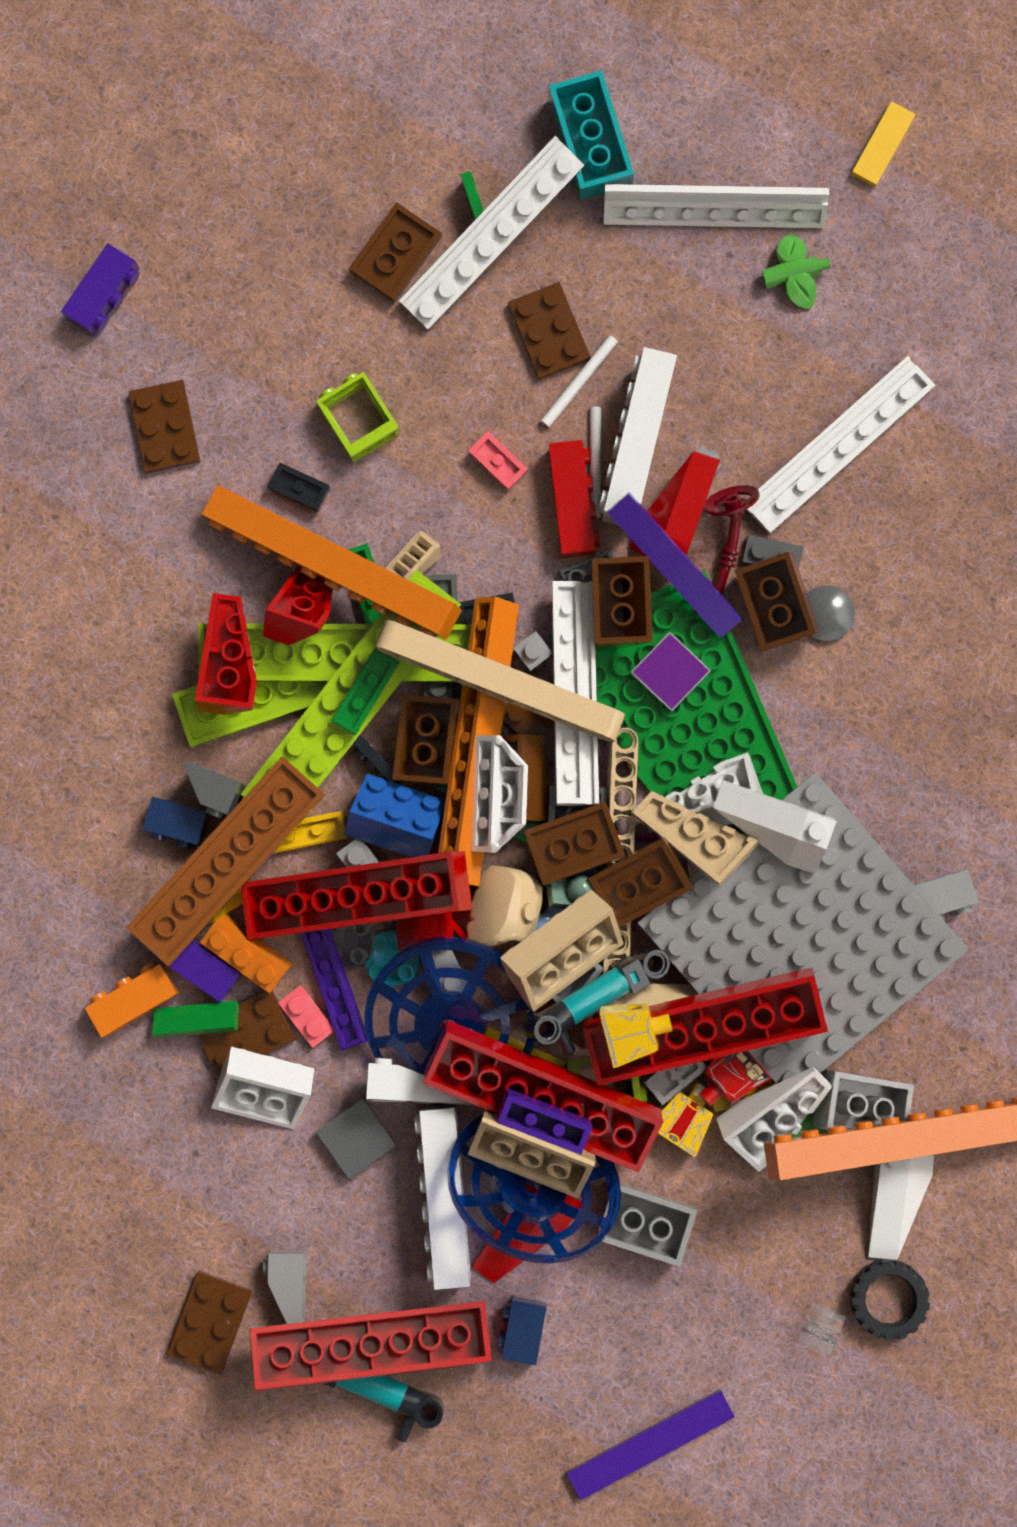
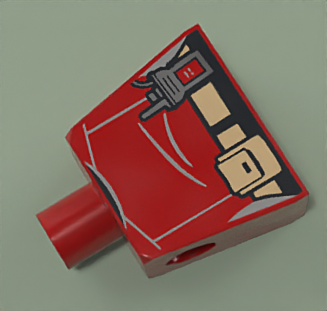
[699,1051,772,1107]

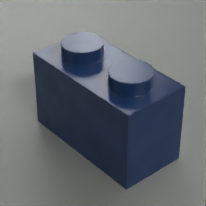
[143,797,210,849]
[497,1296,547,1365]

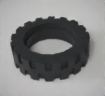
[850,1259,930,1340]

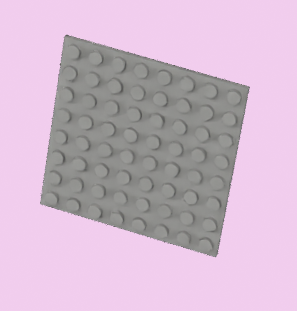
[638,772,969,1084]

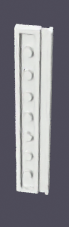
[399,136,584,329]
[604,184,830,228]
[747,356,935,535]
[552,581,599,806]

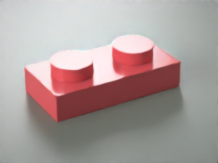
[468,431,528,491]
[278,985,334,1048]

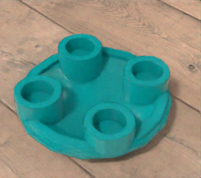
[365,930,421,987]

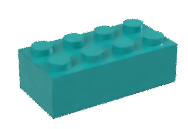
[548,70,634,201]

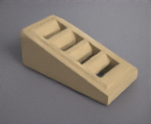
[385,531,441,580]

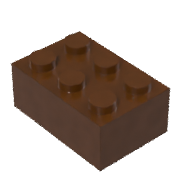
[735,551,820,651]
[392,695,460,788]

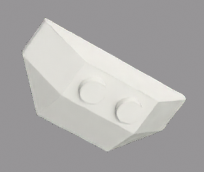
[471,735,528,853]

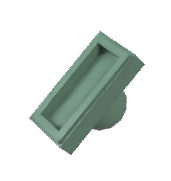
[546,875,596,909]

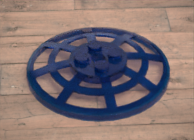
[364,938,537,1075]
[447,1111,621,1264]

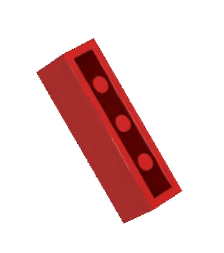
[548,440,600,559]

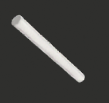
[540,335,618,428]
[590,407,601,518]

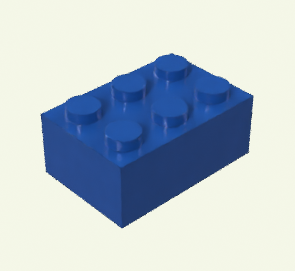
[344,774,446,857]

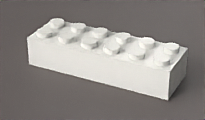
[598,347,677,526]
[415,1105,471,1290]

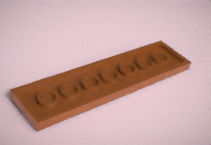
[126,756,326,967]

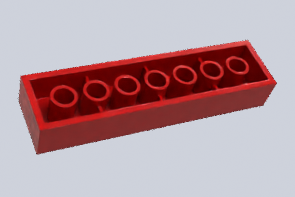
[241,851,472,940]
[583,967,828,1086]
[423,1020,663,1173]
[249,1301,492,1392]

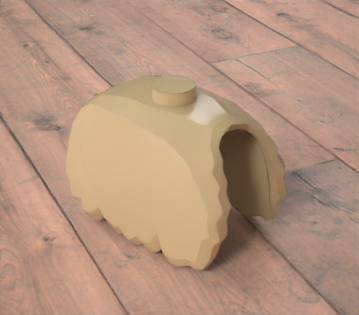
[466,865,542,954]

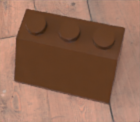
[592,556,653,649]
[502,734,549,823]

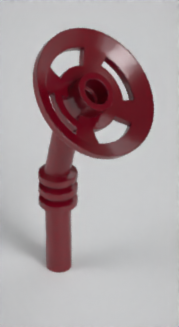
[704,485,760,595]

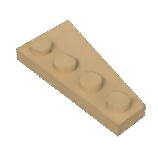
[632,791,759,887]

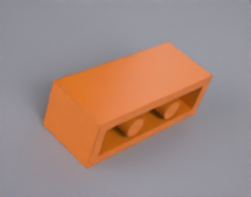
[200,913,293,994]
[85,962,181,1038]

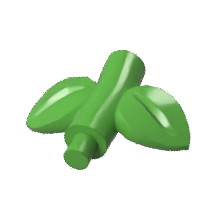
[762,234,830,309]

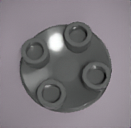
[807,586,855,641]
[330,924,375,968]

